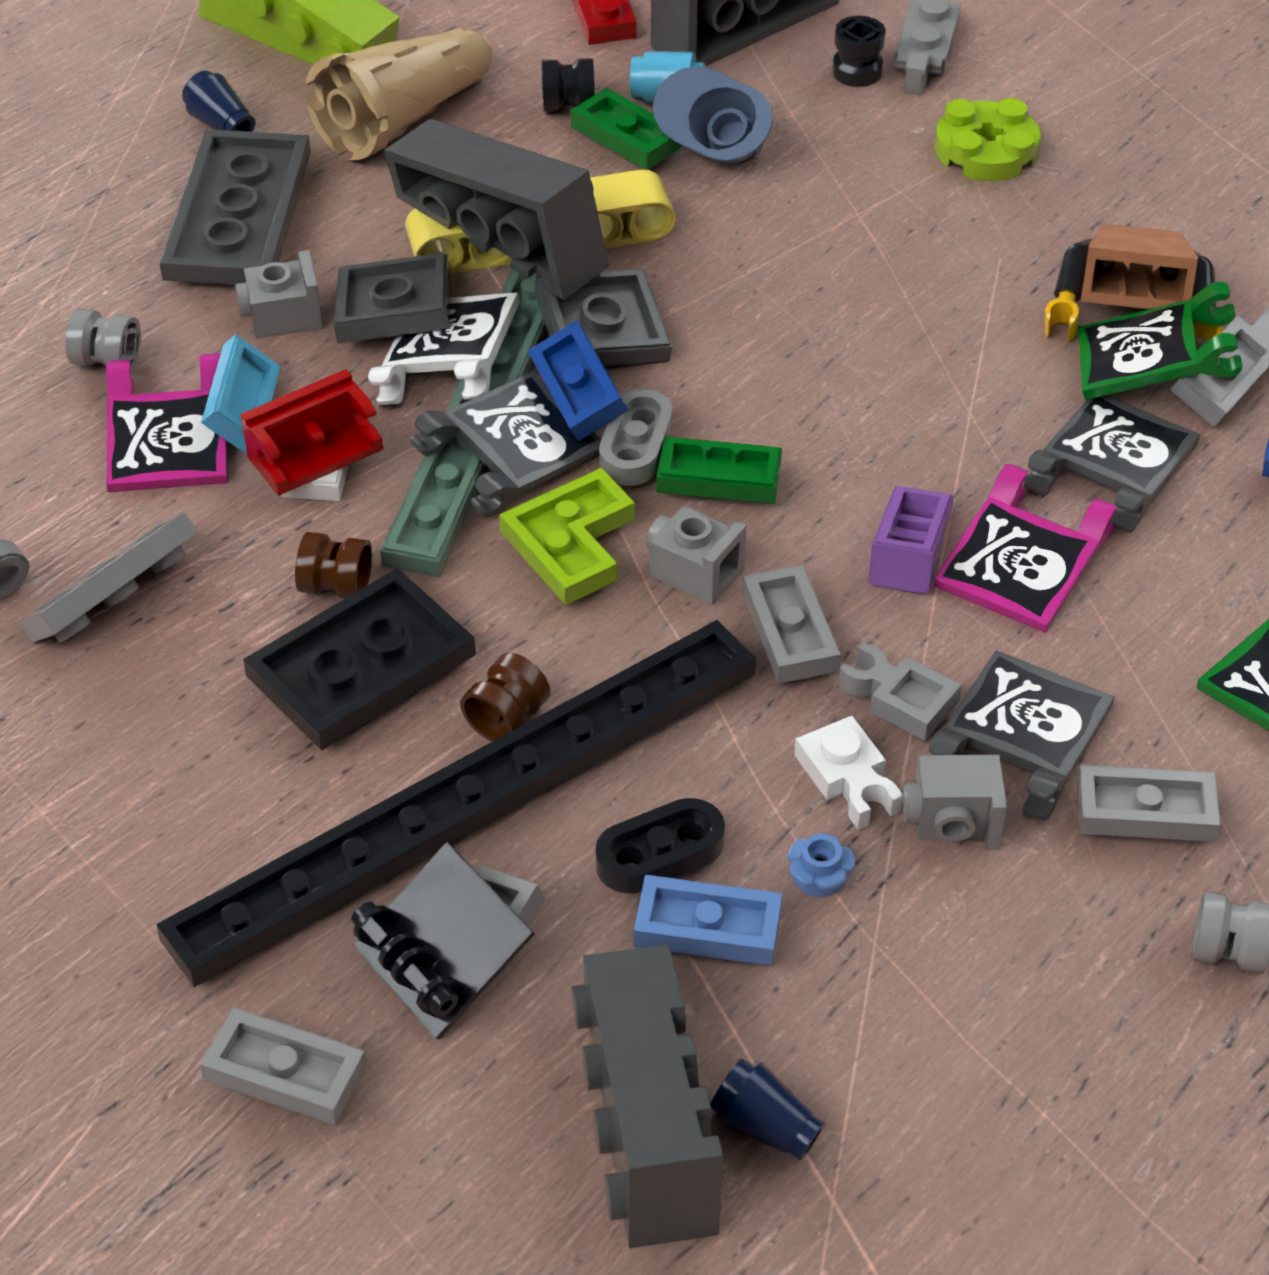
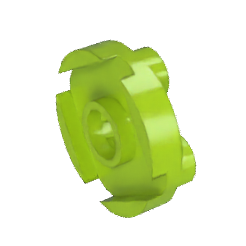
[935,98,1041,181]

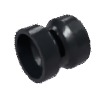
[832,15,886,87]
[541,58,595,112]

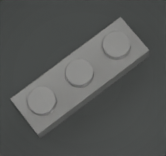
[19,512,198,643]

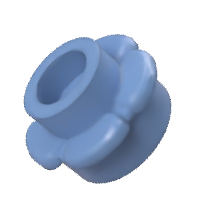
[787,833,855,897]

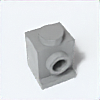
[235,250,323,338]
[646,505,747,605]
[903,755,1007,850]

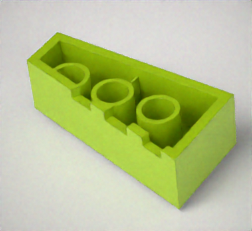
[198,0,400,64]

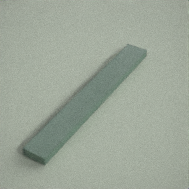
[380,269,548,577]

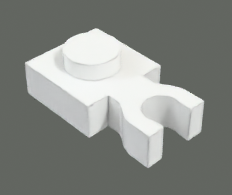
[794,716,903,830]

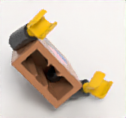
[1044,224,1223,342]

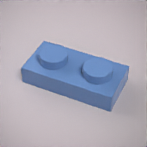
[634,875,783,966]

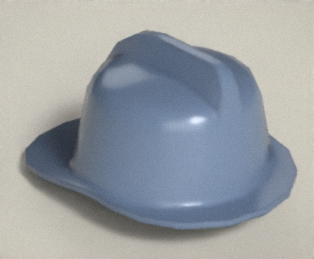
[653,66,773,165]

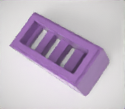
[869,486,954,594]

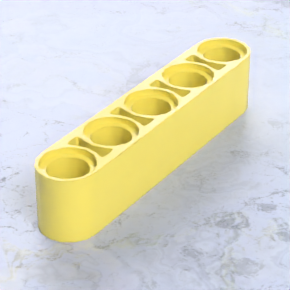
[405,170,676,274]

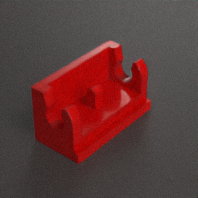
[240,369,384,496]

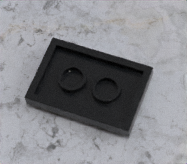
[243,568,476,750]

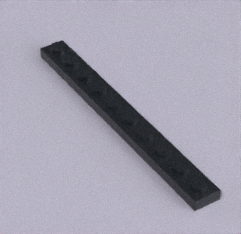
[156,620,756,988]

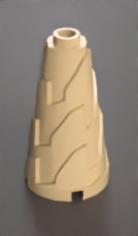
[305,28,492,160]

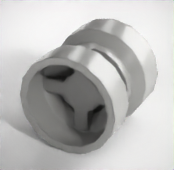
[65,308,141,371]
[1191,891,1269,974]

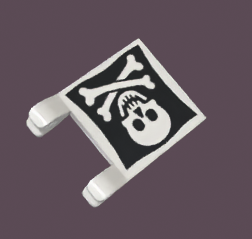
[368,292,520,405]

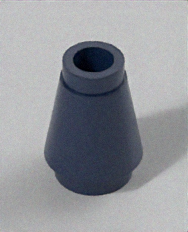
[182,70,256,132]
[710,1058,825,1161]

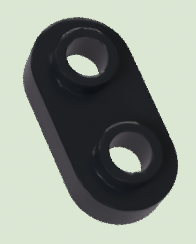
[595,798,725,893]

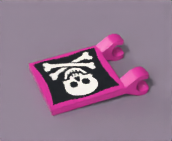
[106,353,228,492]
[934,464,1116,633]

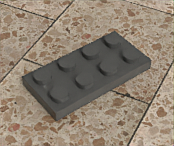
[160,129,311,285]

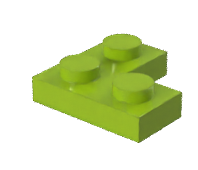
[499,467,635,606]

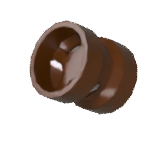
[295,532,373,599]
[460,653,550,742]

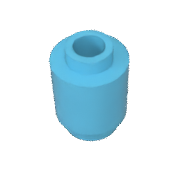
[630,51,705,103]

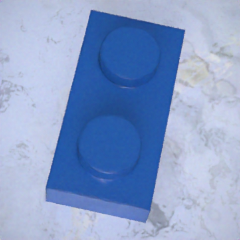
[528,320,629,441]

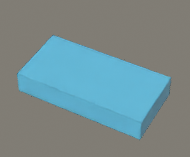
[201,334,281,454]

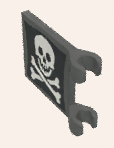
[411,372,601,518]
[1024,395,1200,533]
[929,650,1114,820]

